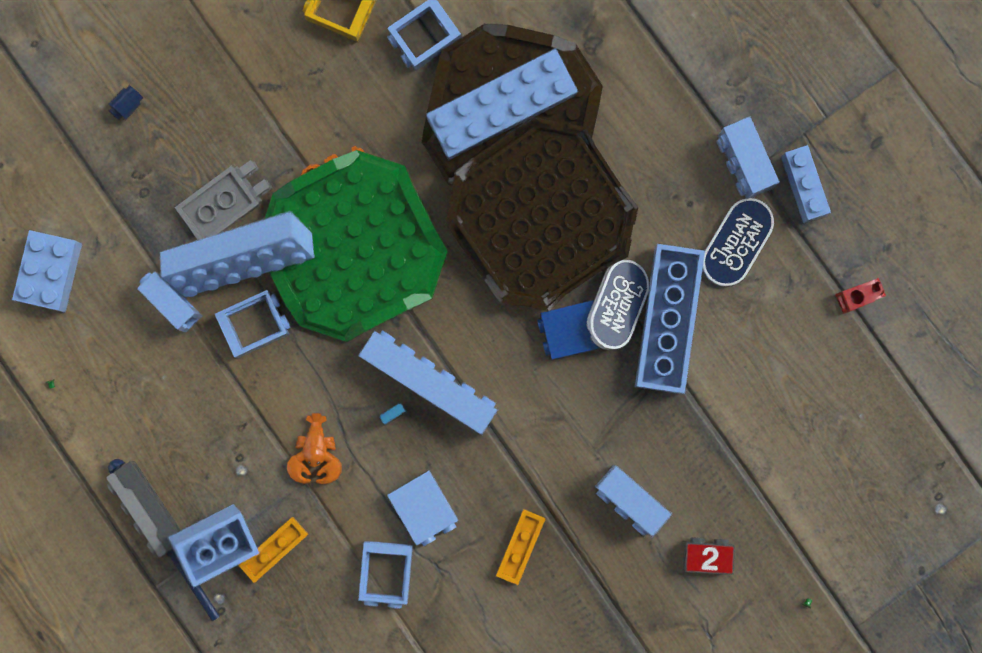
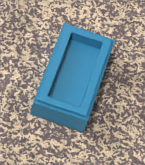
[380,404,407,425]

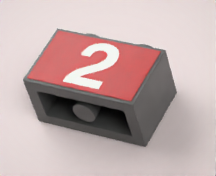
[683,537,735,575]

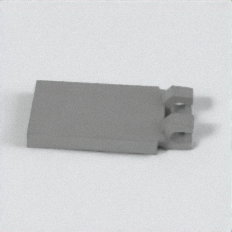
[175,160,273,240]

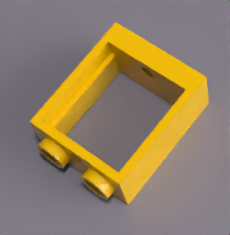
[303,0,376,42]

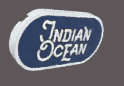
[703,198,774,286]
[587,260,649,350]

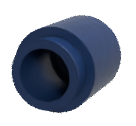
[108,85,143,120]

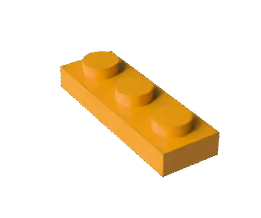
[496,509,546,585]
[238,517,309,583]

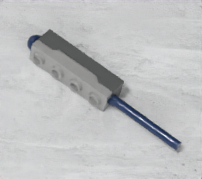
[106,459,220,621]

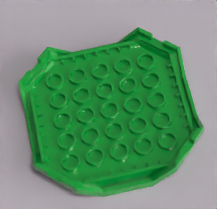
[264,150,448,342]

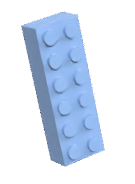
[427,49,578,160]
[160,212,314,297]
[635,244,705,394]
[359,331,497,434]

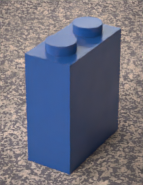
[537,300,601,360]

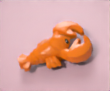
[287,413,342,485]

